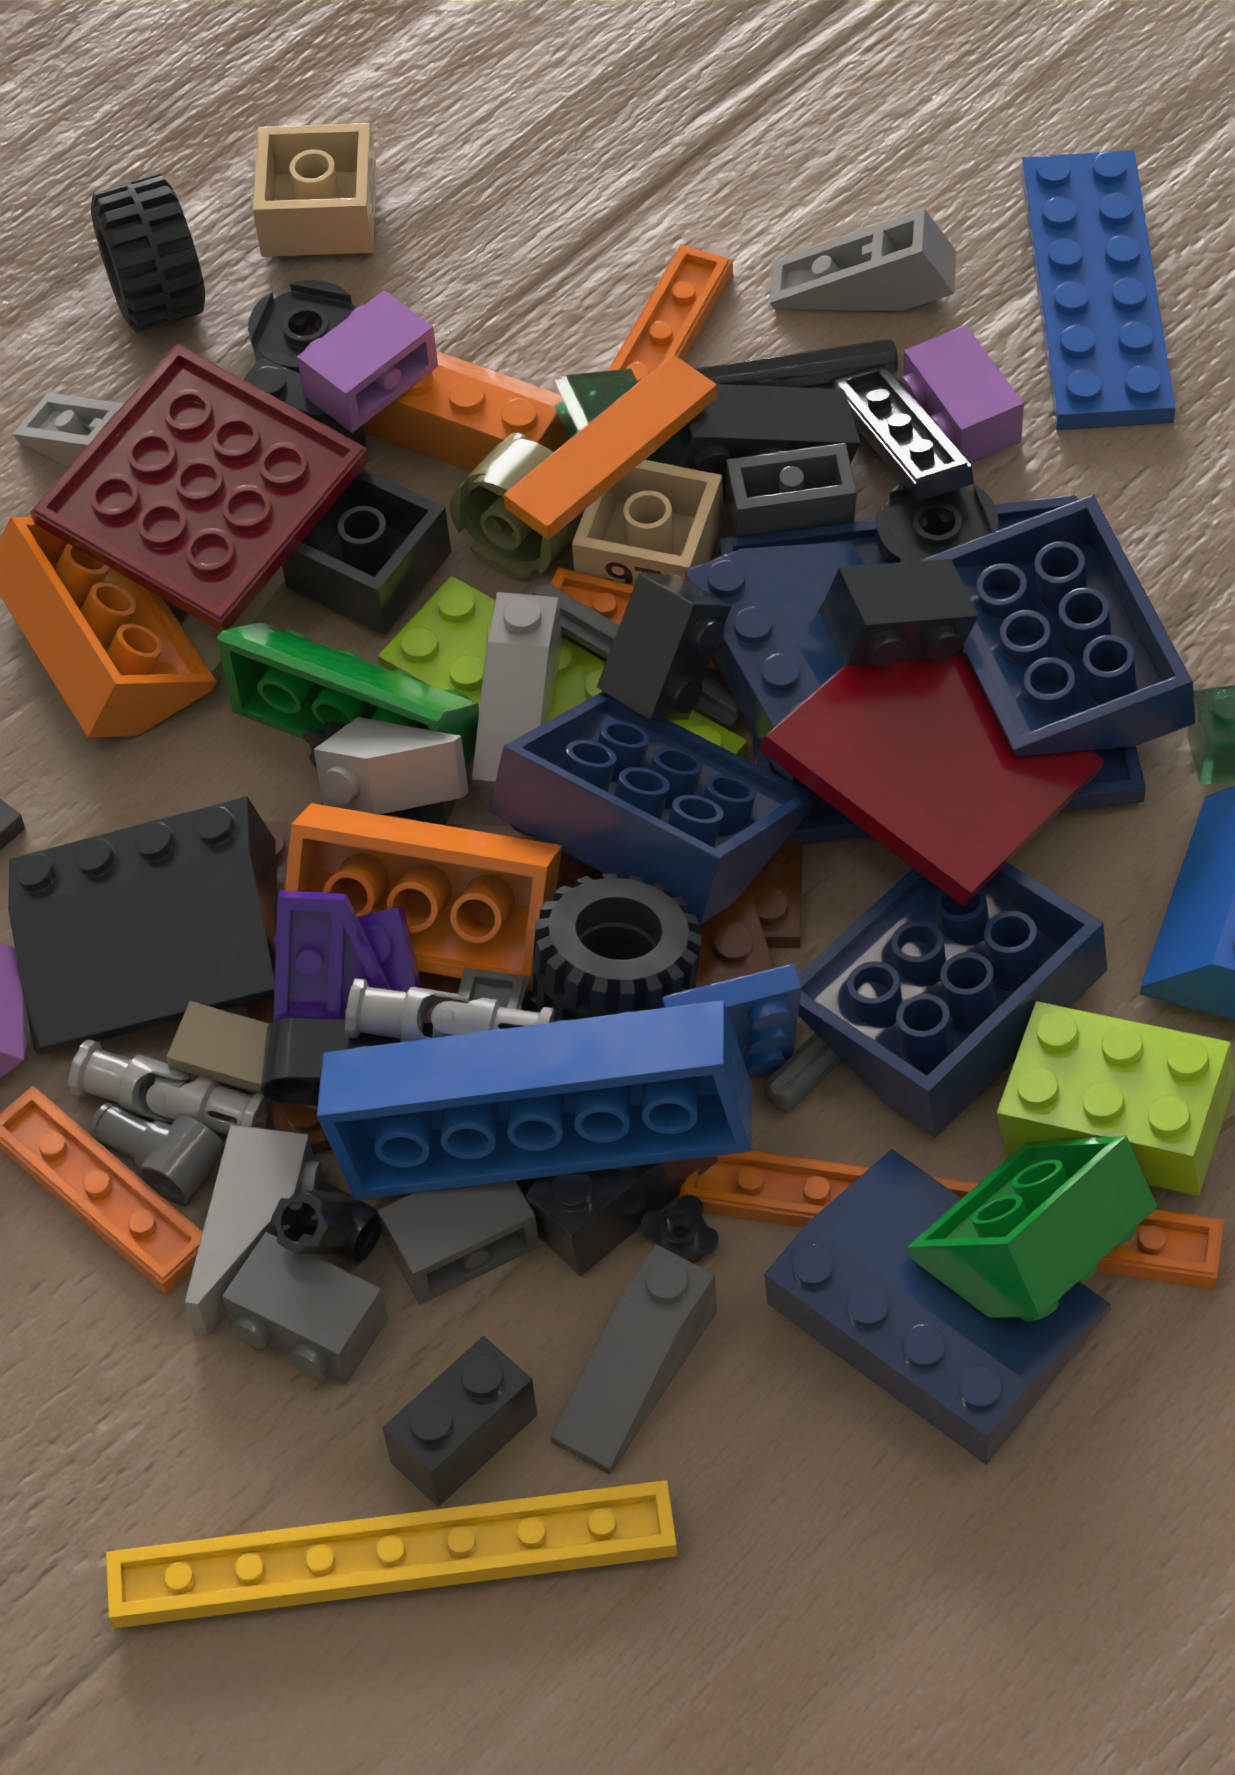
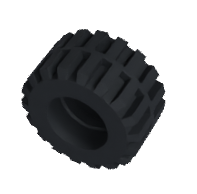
[91,174,205,332]
[531,873,702,1022]

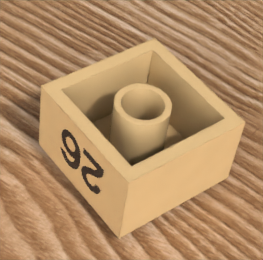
[253,123,377,257]
[572,460,724,585]

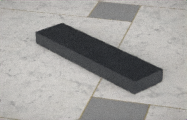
[831,365,974,502]

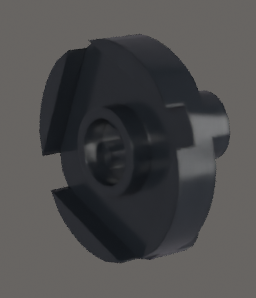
[248,280,356,374]
[876,482,998,564]

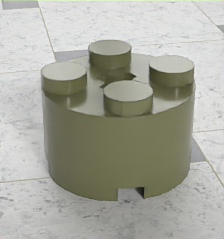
[450,433,584,578]

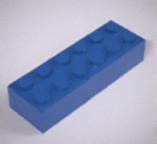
[317,1000,752,1200]

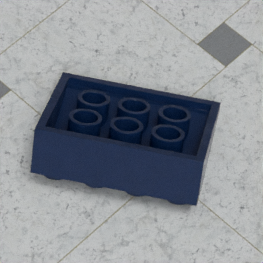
[921,494,1195,757]
[685,541,865,793]
[488,692,817,925]
[798,863,1107,1138]
[764,1149,1111,1465]

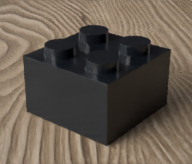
[282,469,451,635]

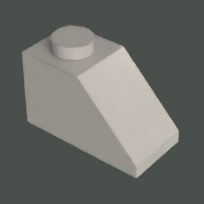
[314,717,469,815]

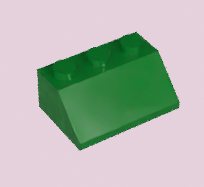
[906,1136,1158,1322]

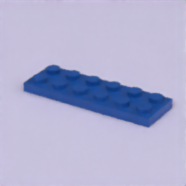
[1021,150,1176,430]

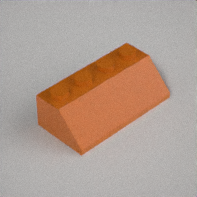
[363,351,588,472]
[0,517,217,738]
[285,803,562,991]

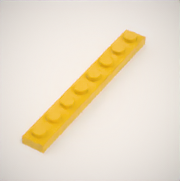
[106,1480,677,1629]

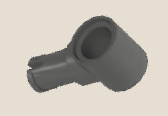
[90,1102,225,1204]

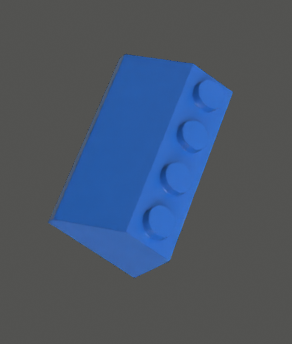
[1140,786,1235,1020]

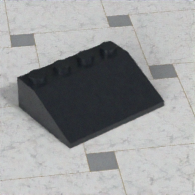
[8,796,278,1056]

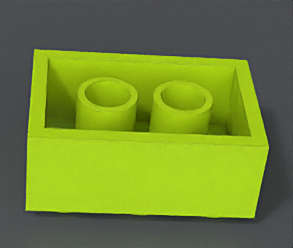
[997,1001,1235,1196]

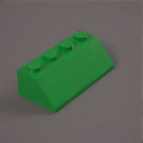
[217,622,479,768]

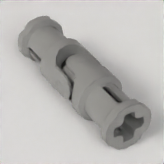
[345,978,555,1042]
[68,1040,272,1136]

